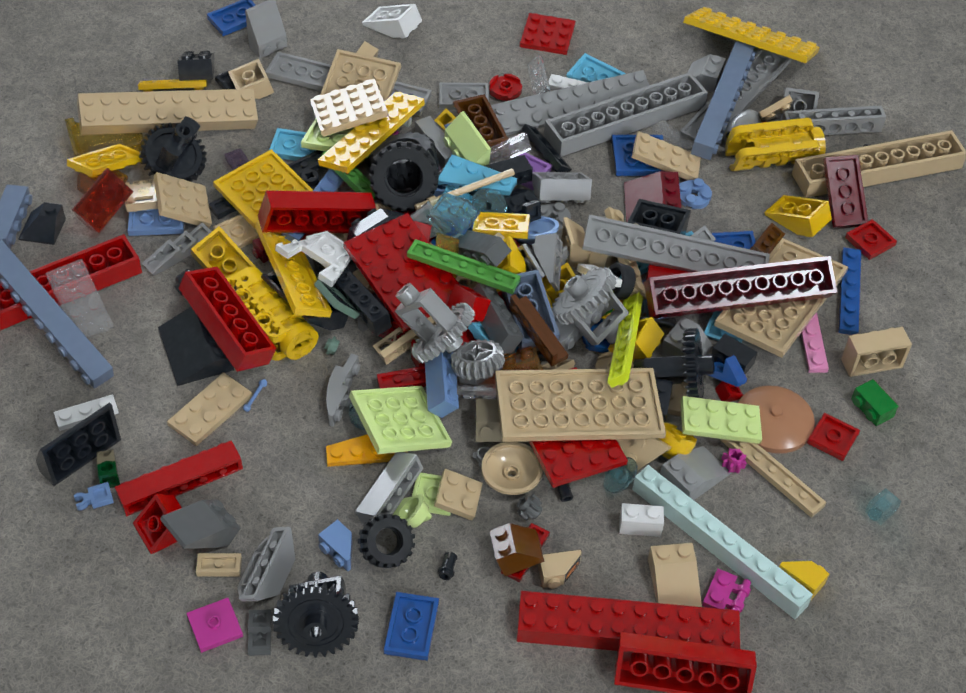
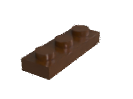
[750,223,785,254]

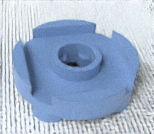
[679,178,712,209]

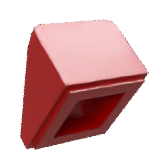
[715,381,743,402]

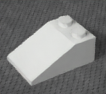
[362,4,422,39]

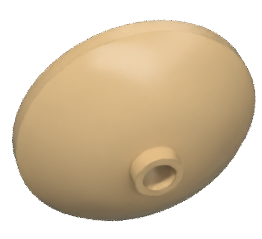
[482,442,543,495]

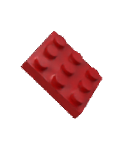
[520,13,576,55]

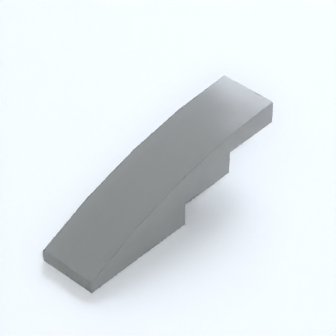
[142,222,212,275]

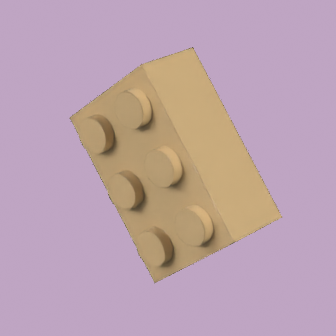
[841,327,912,377]

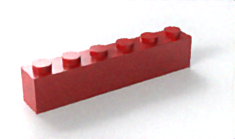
[115,440,243,517]

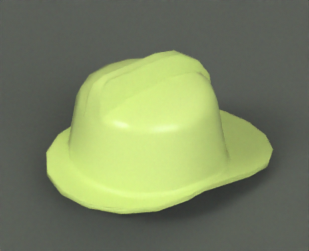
[393,494,432,528]

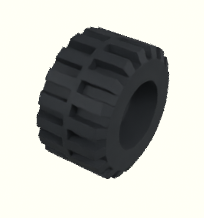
[358,514,415,568]

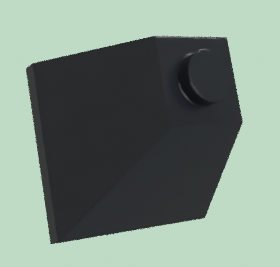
[18,202,66,245]

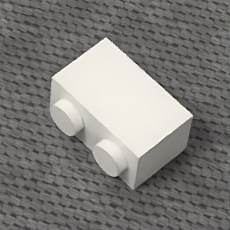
[619,503,664,537]

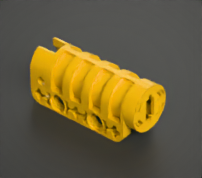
[725,118,826,171]
[226,267,319,361]

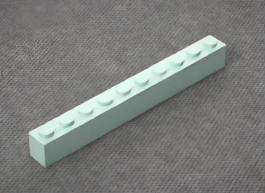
[632,465,813,619]

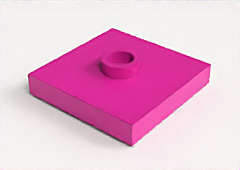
[186,598,243,653]

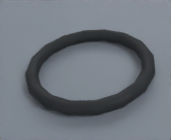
[639,317,675,328]

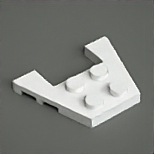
[275,231,351,287]

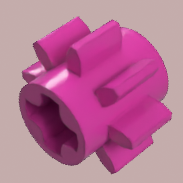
[721,448,747,474]

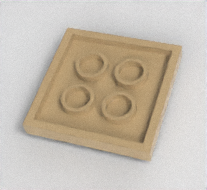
[154,172,212,228]

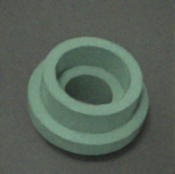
[324,336,340,355]

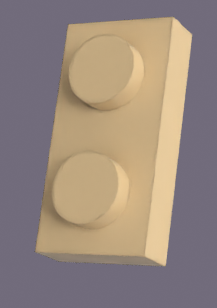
[196,553,242,577]

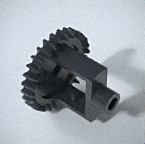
[139,116,207,182]
[634,328,715,399]
[273,572,359,658]

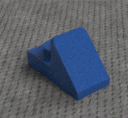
[708,355,747,387]

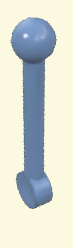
[243,379,267,412]

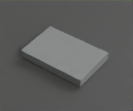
[439,82,489,109]

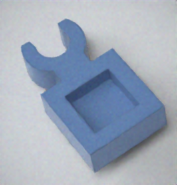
[74,482,114,510]

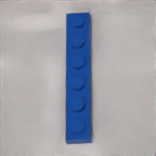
[838,247,861,335]

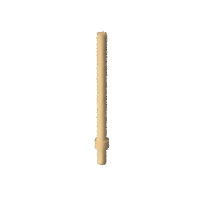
[414,169,515,210]

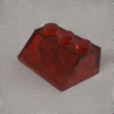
[72,168,134,233]

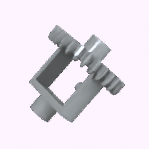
[551,267,629,345]
[395,283,475,363]

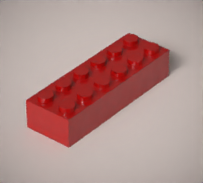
[257,190,377,233]
[179,267,277,372]
[614,632,757,693]

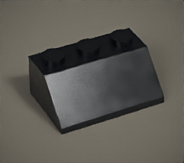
[627,199,691,235]

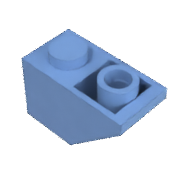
[318,519,352,571]

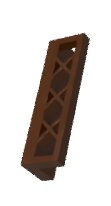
[509,294,569,367]

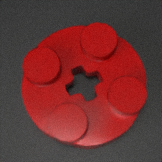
[489,74,522,101]

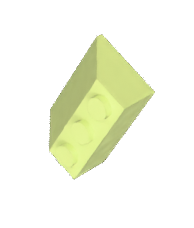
[443,111,491,166]

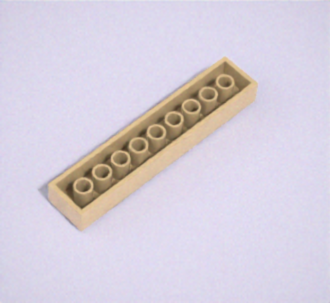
[77,89,258,135]
[792,130,966,198]

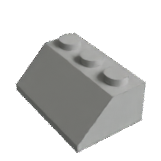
[532,172,592,203]

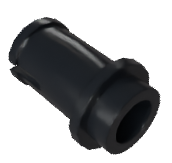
[557,483,574,502]
[438,552,457,580]

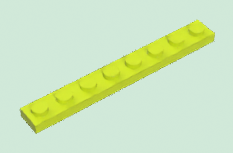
[608,292,643,388]

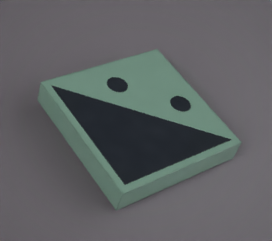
[314,279,360,319]

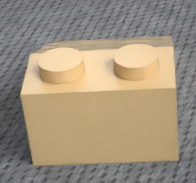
[648,543,702,607]

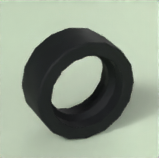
[609,263,636,300]

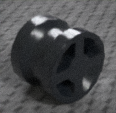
[301,169,319,190]

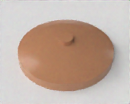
[738,386,815,453]

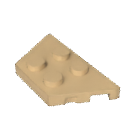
[616,438,671,473]

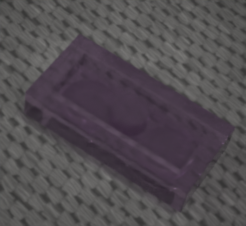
[224,148,249,170]

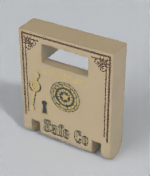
[125,179,158,212]

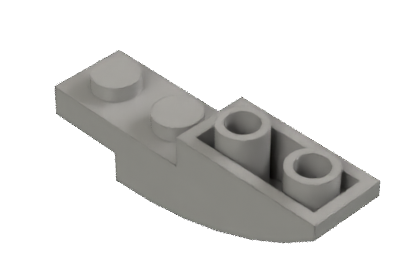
[326,353,361,427]

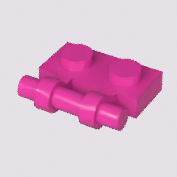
[702,568,751,613]

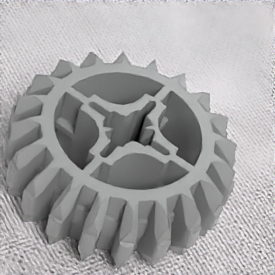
[451,339,505,381]

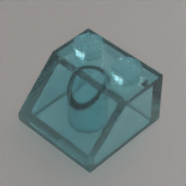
[426,193,480,243]

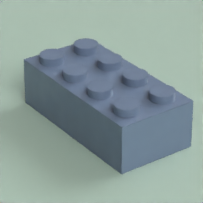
[501,270,560,354]

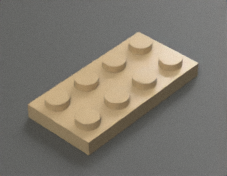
[632,131,701,180]
[167,372,252,446]

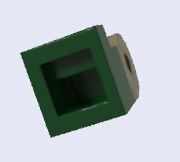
[96,449,120,488]

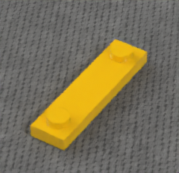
[138,79,208,92]

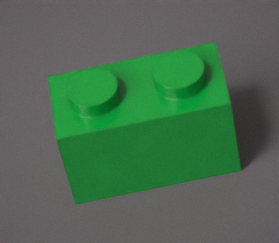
[851,379,898,426]

